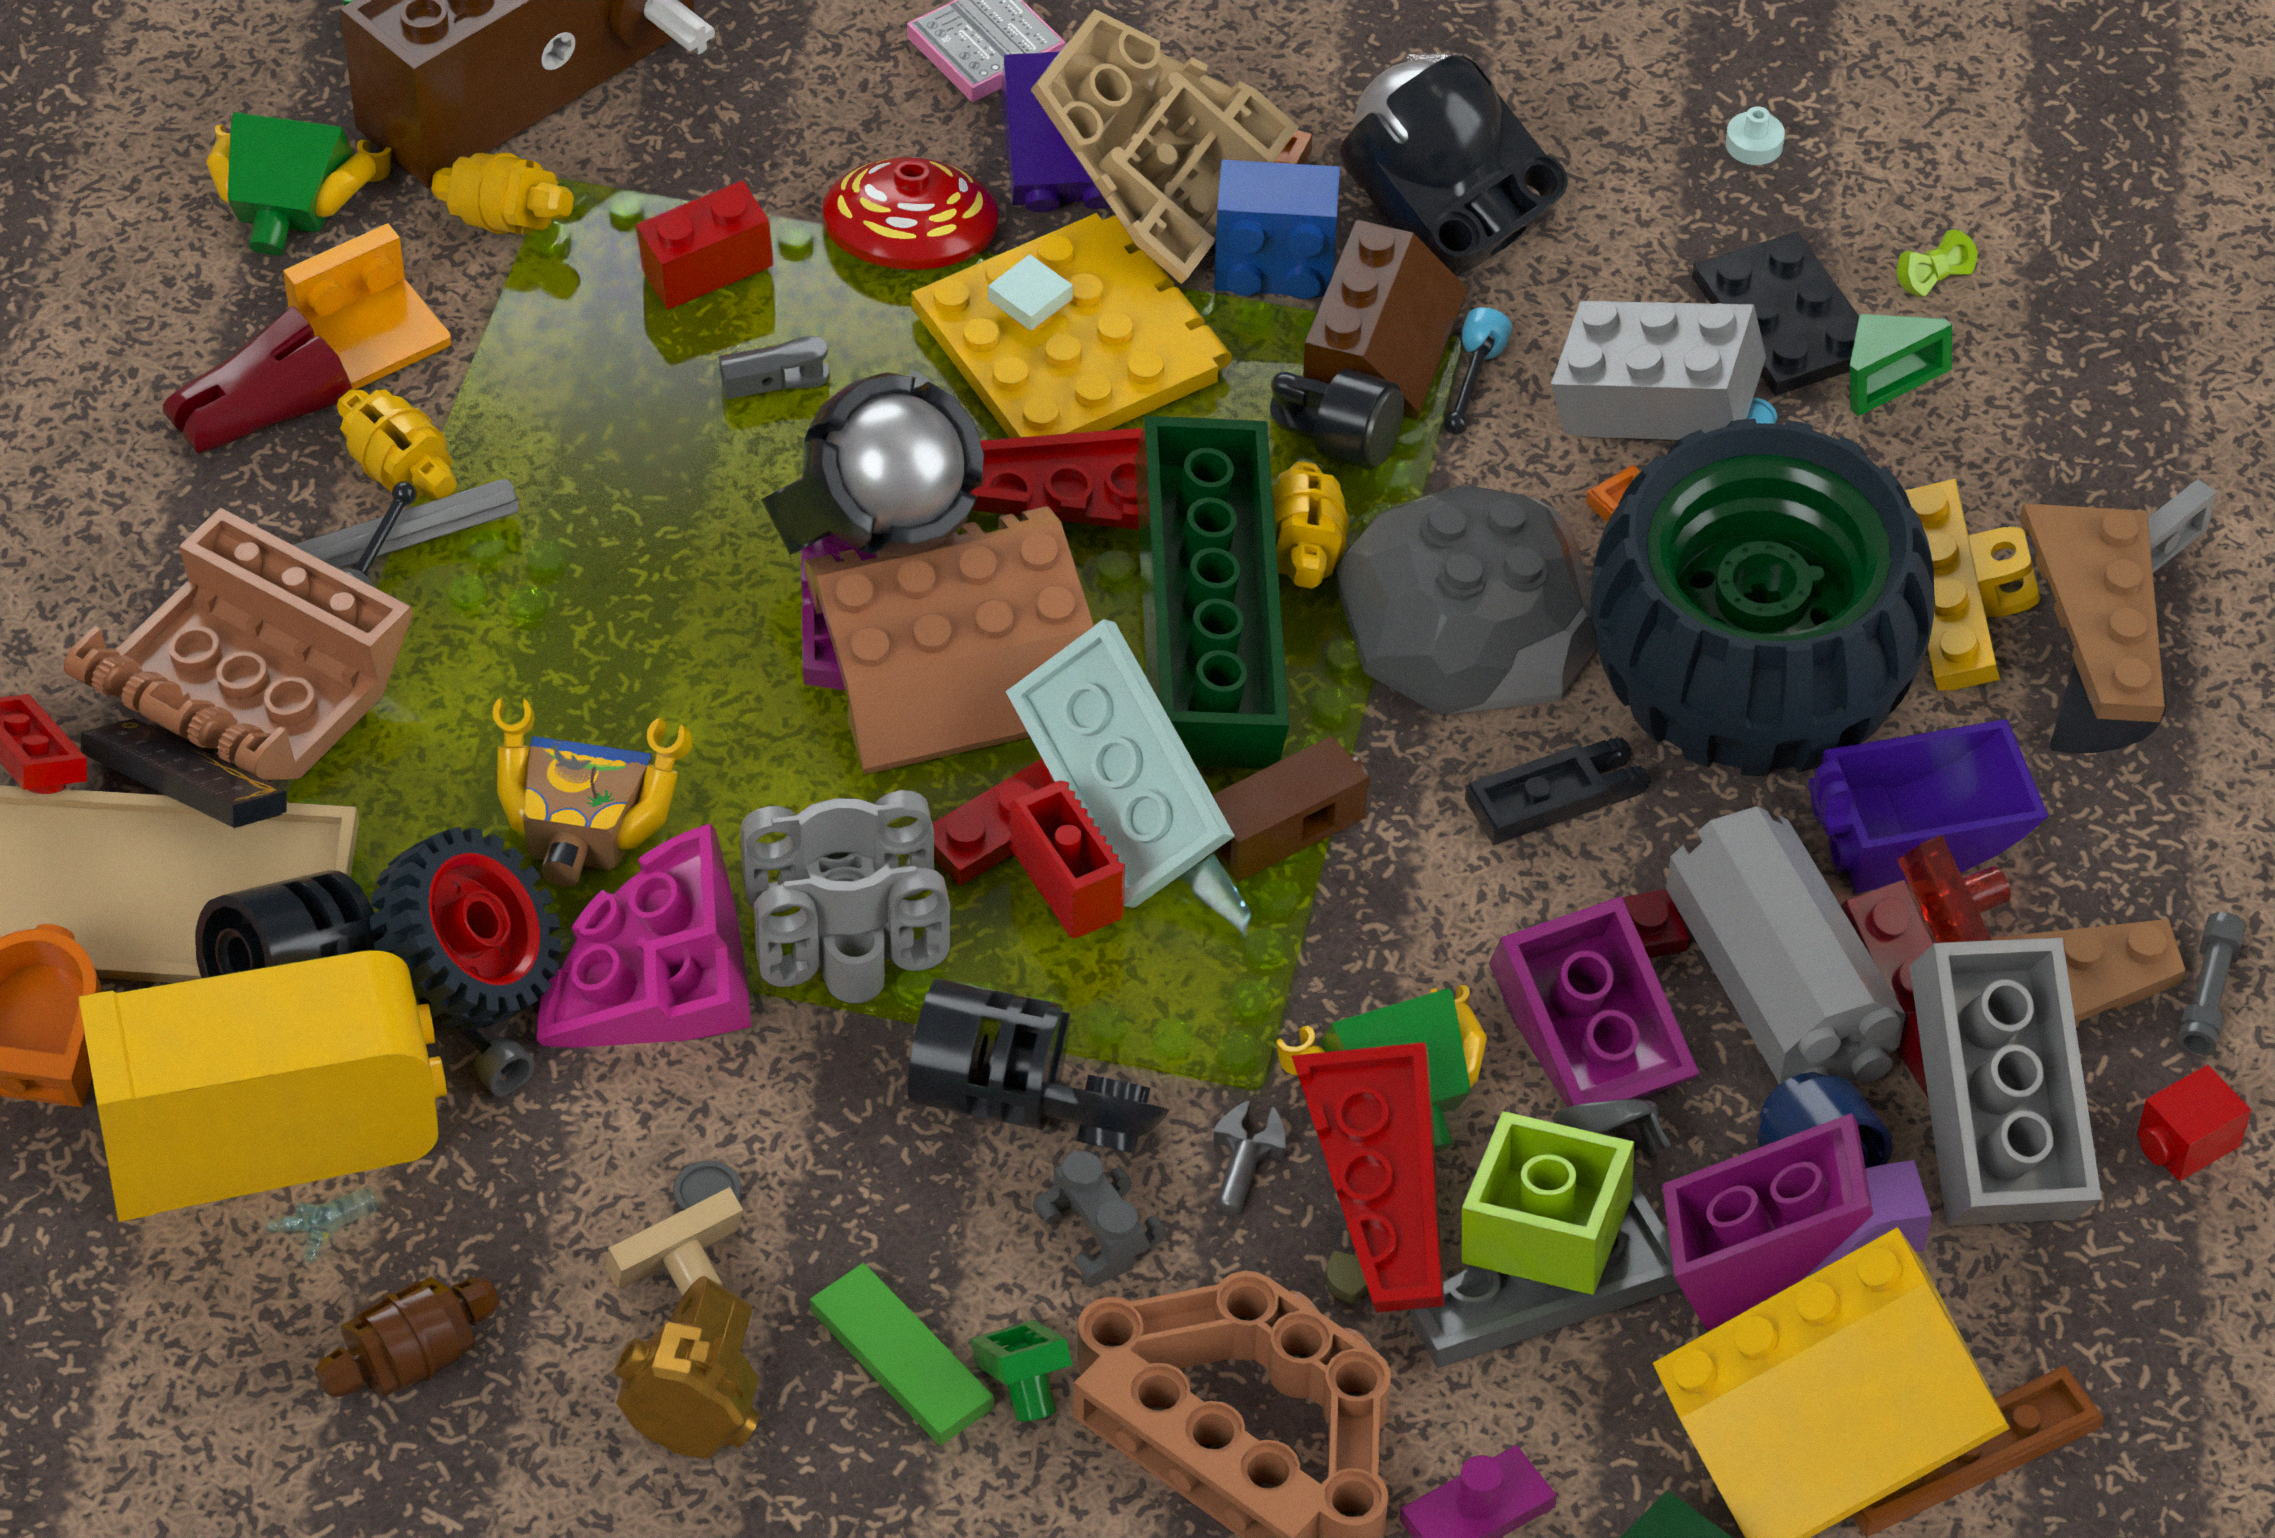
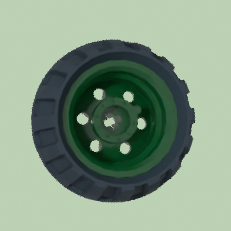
[1590,418,1935,776]

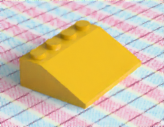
[1653,1227,2010,1538]

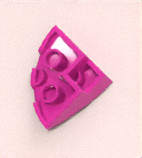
[537,823,752,1048]

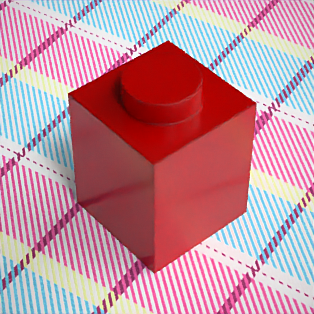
[2136,1064,2252,1181]

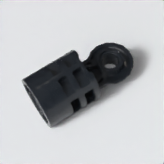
[195,870,384,978]
[908,978,1170,1154]

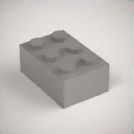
[1551,301,1766,440]

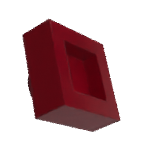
[1609,889,1689,958]

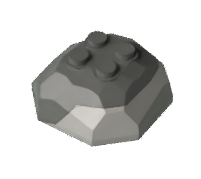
[1333,486,1598,715]

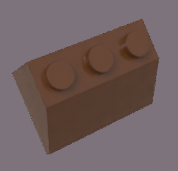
[1303,219,1467,420]

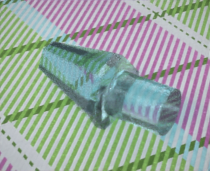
[1177,853,1252,934]

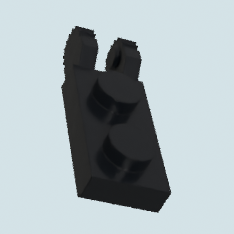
[1465,736,1651,846]

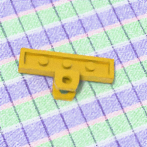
[1905,478,2040,691]

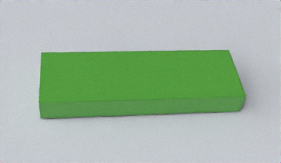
[810,1262,994,1446]

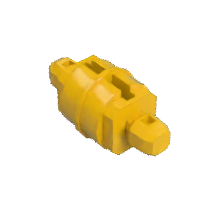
[431,152,574,235]
[337,389,457,500]
[1272,461,1349,589]

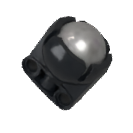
[1339,55,1568,276]
[761,372,984,558]

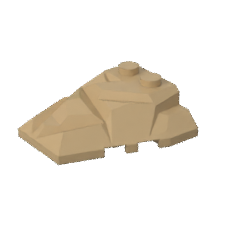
[1030,9,1299,284]

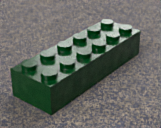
[1135,416,1289,769]

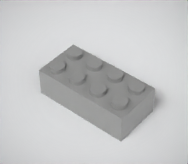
[1910,937,2102,1226]

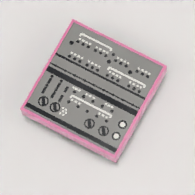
[907,0,1066,103]

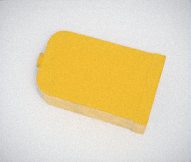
[78,950,447,1222]

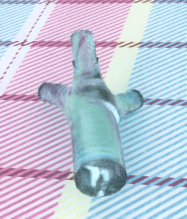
[266,1186,378,1263]

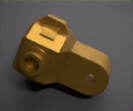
[614,1276,760,1459]

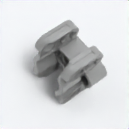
[740,790,950,1003]

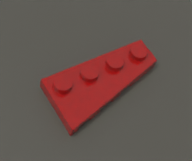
[970,428,1142,530]

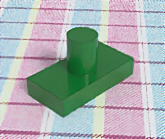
[969,1320,1073,1422]

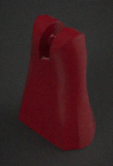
[163,306,353,454]

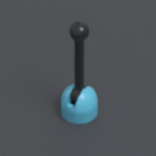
[1444,307,1512,435]

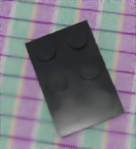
[1692,231,1859,396]

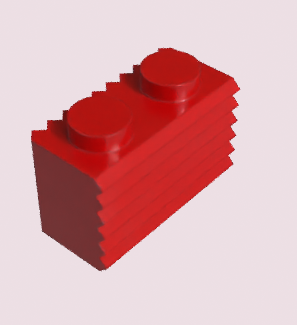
[1009,780,1125,939]

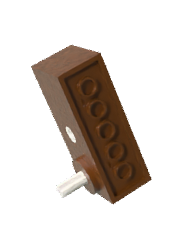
[340,0,715,188]

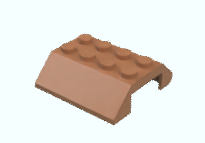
[804,506,1094,775]
[64,507,413,780]

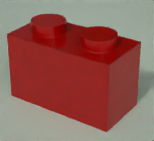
[636,180,774,310]

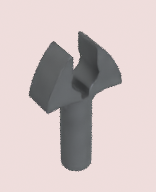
[1213,1101,1286,1217]

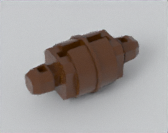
[315,1277,500,1397]

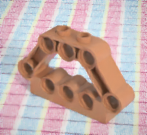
[1073,1271,1391,1538]

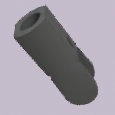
[718,335,830,399]

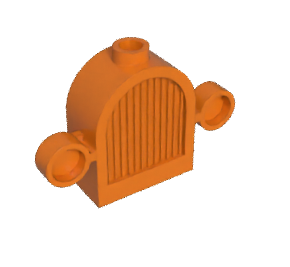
[0,924,104,1107]

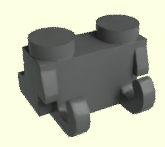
[1033,1151,1166,1288]

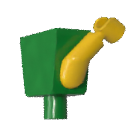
[206,112,392,256]
[1276,985,1487,1153]

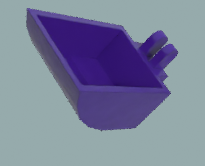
[1808,719,2048,893]

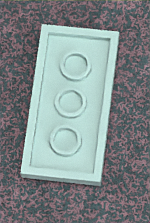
[1006,619,1235,908]

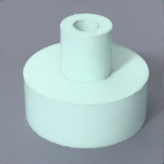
[1725,107,1785,165]

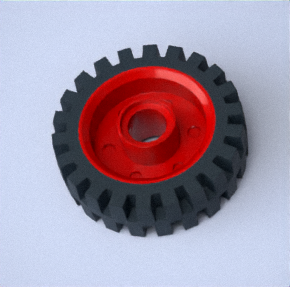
[370,827,561,1030]

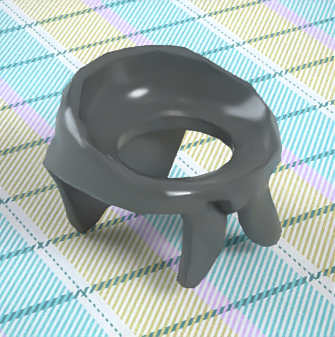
[1552,1099,1671,1157]

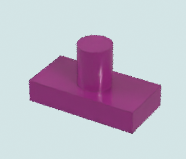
[1399,1444,1557,1538]

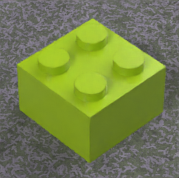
[1462,1111,1634,1295]

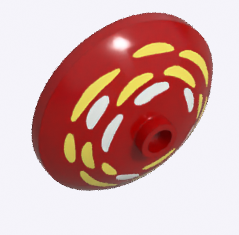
[822,157,998,270]

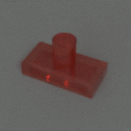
[1897,835,2011,943]

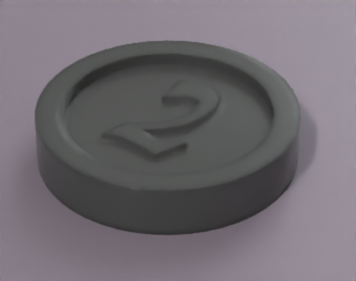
[673,1161,741,1211]

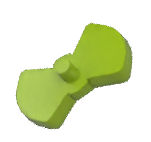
[1896,229,1978,298]

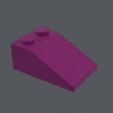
[1489,896,1700,1107]
[1662,1113,1874,1331]

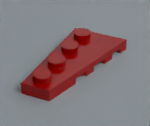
[1291,1042,1445,1313]

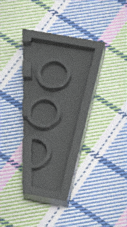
[1410,1178,1681,1368]

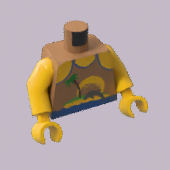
[492,698,693,887]

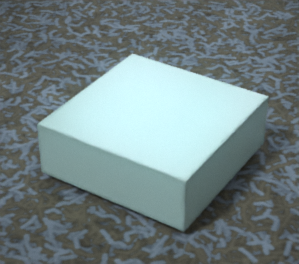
[988,254,1073,331]

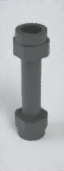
[2177,912,2246,1056]

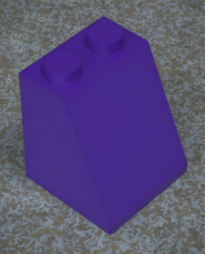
[1001,52,1110,212]

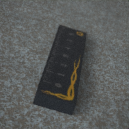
[81,718,287,828]

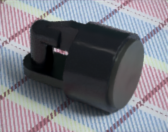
[1270,368,1404,470]

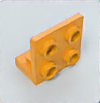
[283,223,451,389]

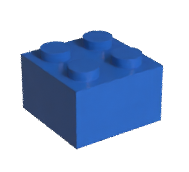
[1214,159,1340,299]

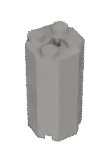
[1666,806,1906,1085]

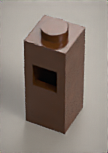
[1212,736,1370,883]

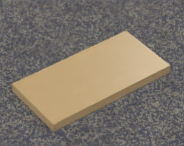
[0,785,360,983]

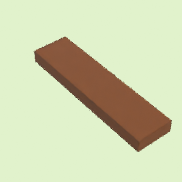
[1851,1365,2104,1537]

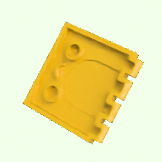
[911,213,1232,438]

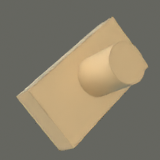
[605,1187,743,1297]

